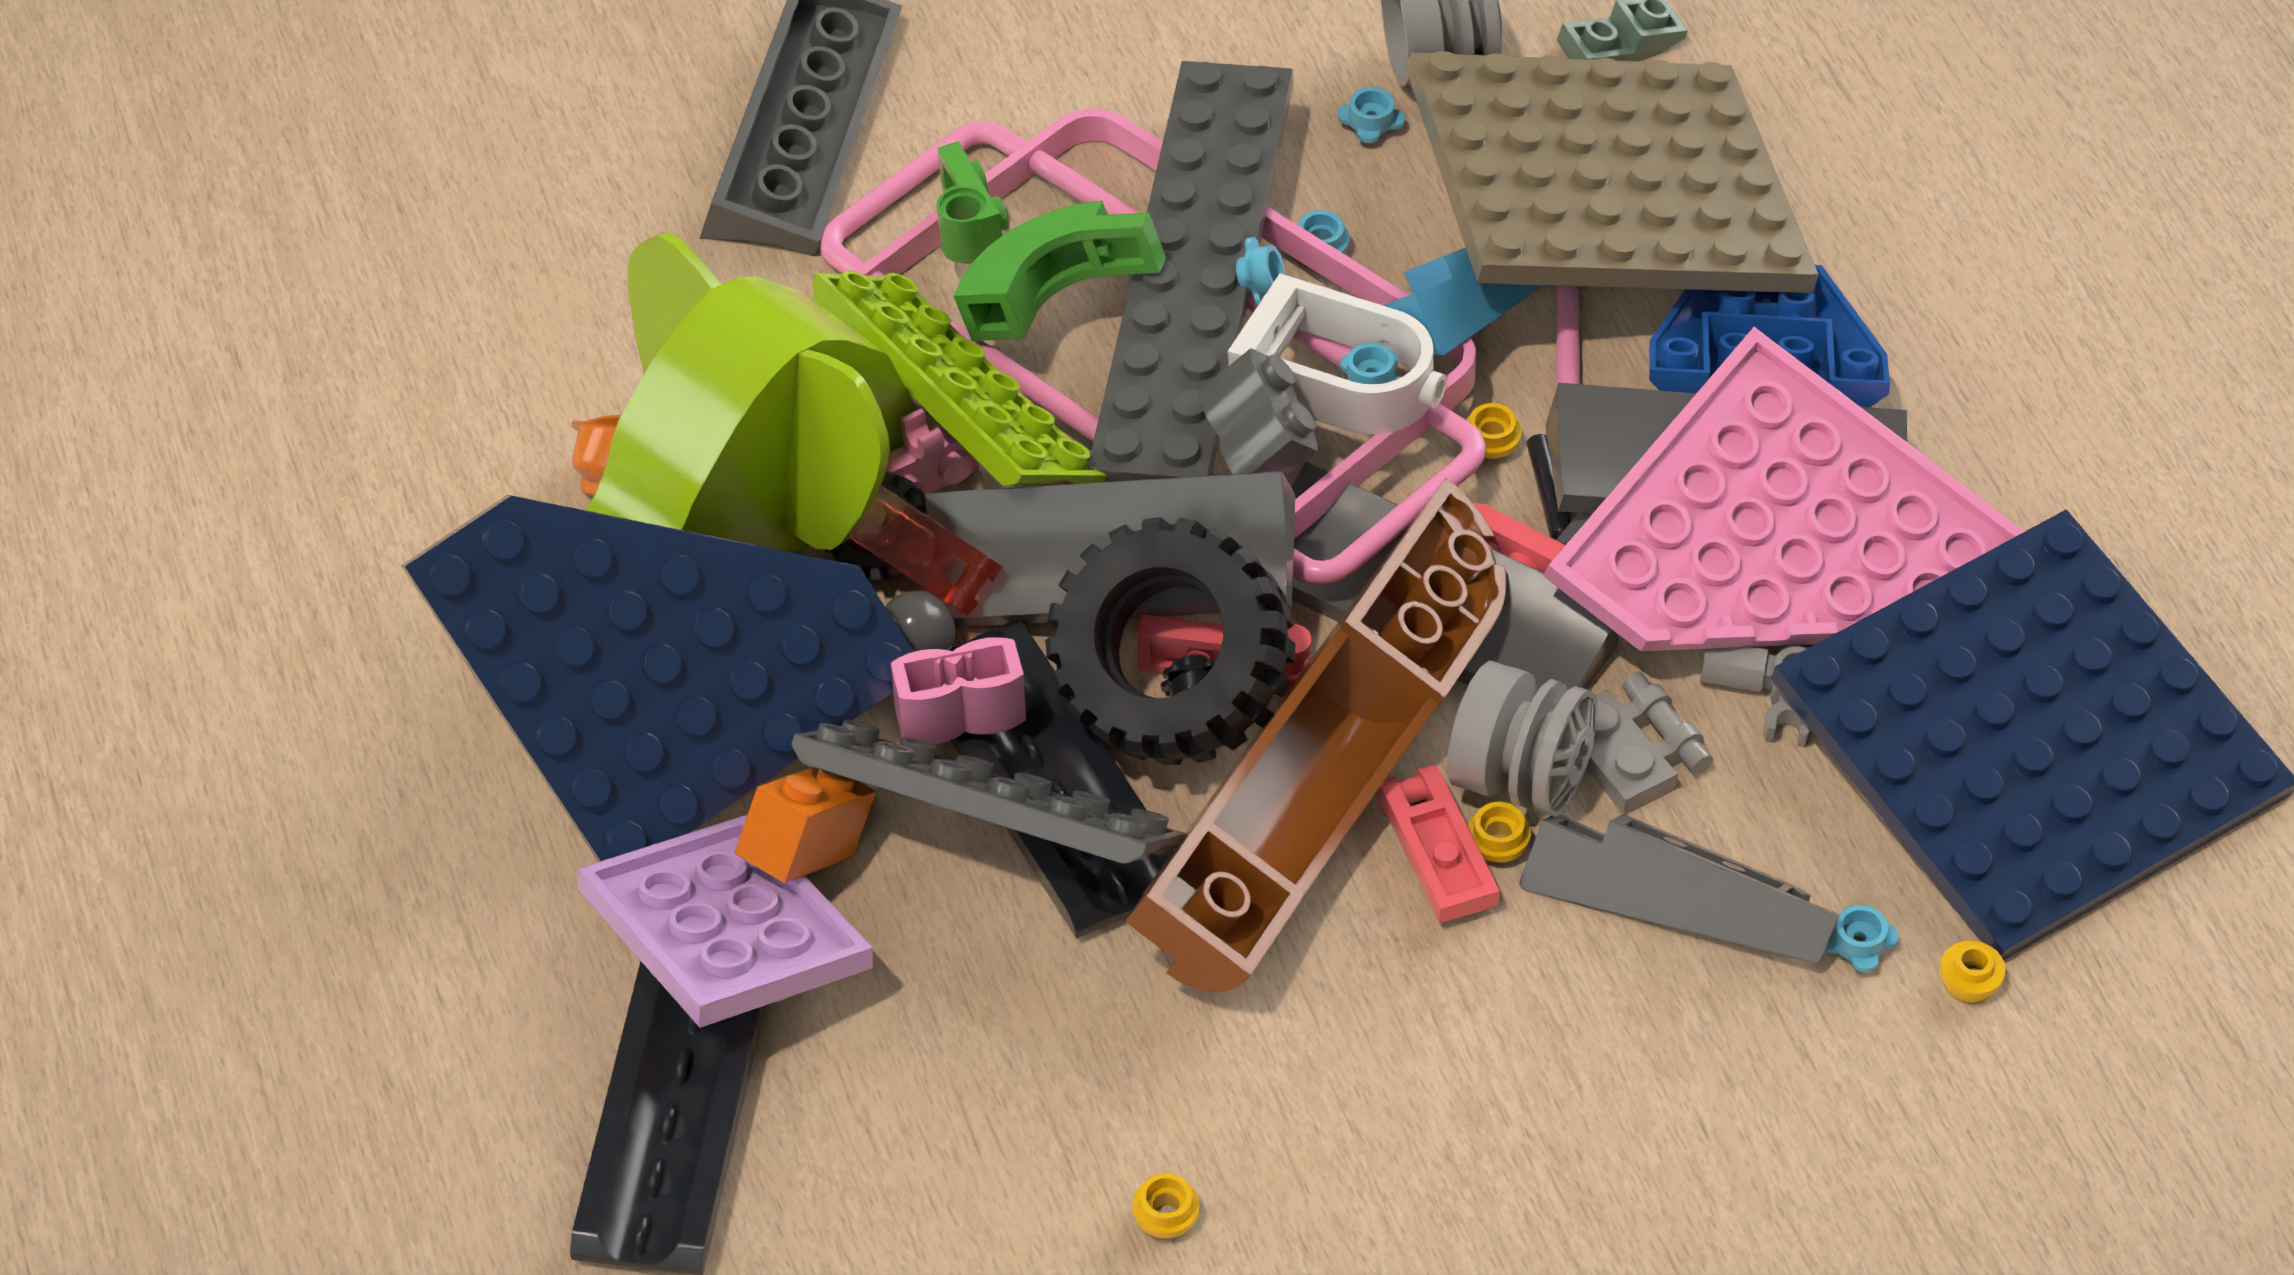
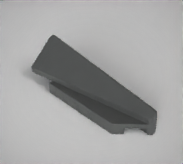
[1519,814,1840,963]

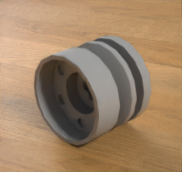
[1381,0,1502,86]
[1447,661,1598,817]

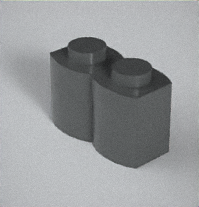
[1199,348,1318,478]

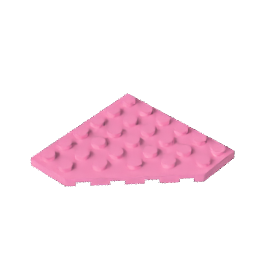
[1543,327,2025,651]

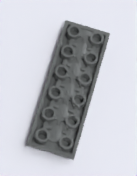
[792,720,1187,864]

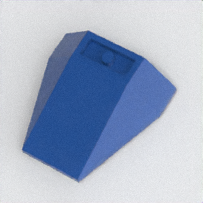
[1649,265,1890,407]

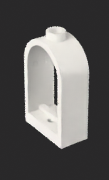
[1228,273,1447,435]

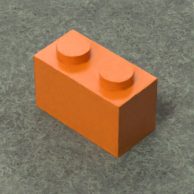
[734,767,877,884]

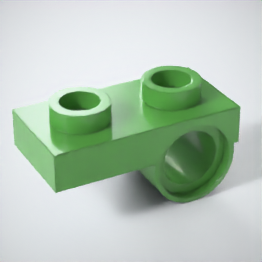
[936,141,1009,264]

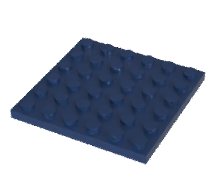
[1771,509,2294,960]

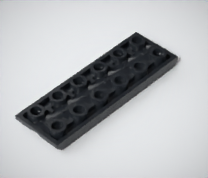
[950,620,1173,939]
[570,961,766,1275]

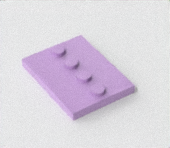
[577,815,873,1027]

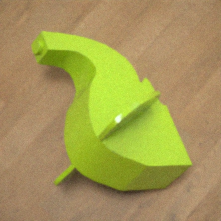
[585,232,917,552]

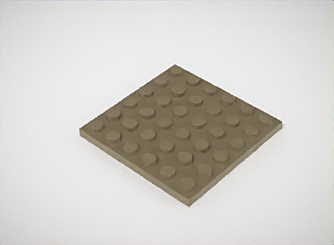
[1406,51,1819,293]

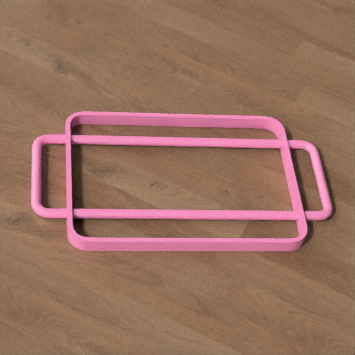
[819,108,1486,585]

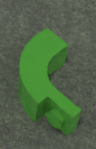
[953,201,1166,341]

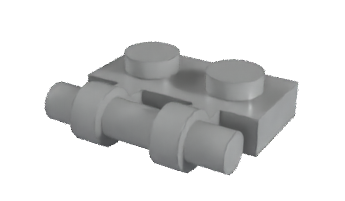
[1586,671,1713,815]

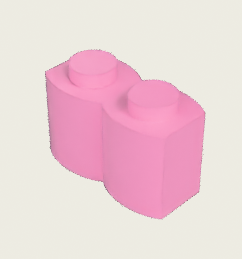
[891,638,1026,745]

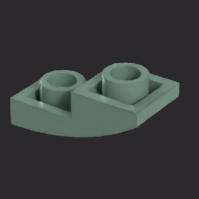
[1557,0,1688,62]

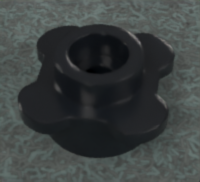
[1160,655,1216,696]

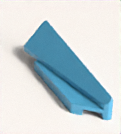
[1383,248,1544,355]

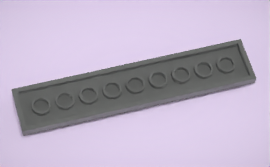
[1087,61,1294,482]

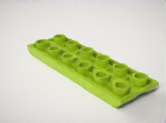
[812,270,1108,486]

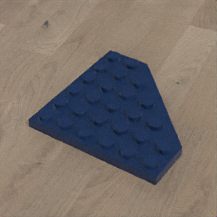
[401,495,914,862]

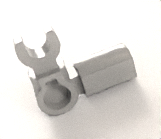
[1700,646,1811,747]

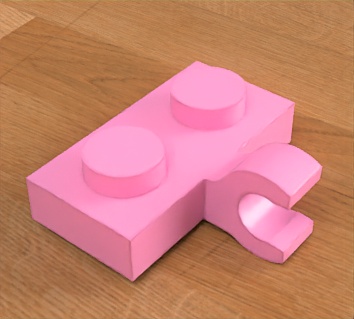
[870,408,979,520]

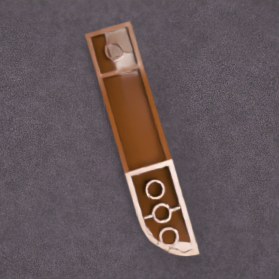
[1125,478,1506,992]

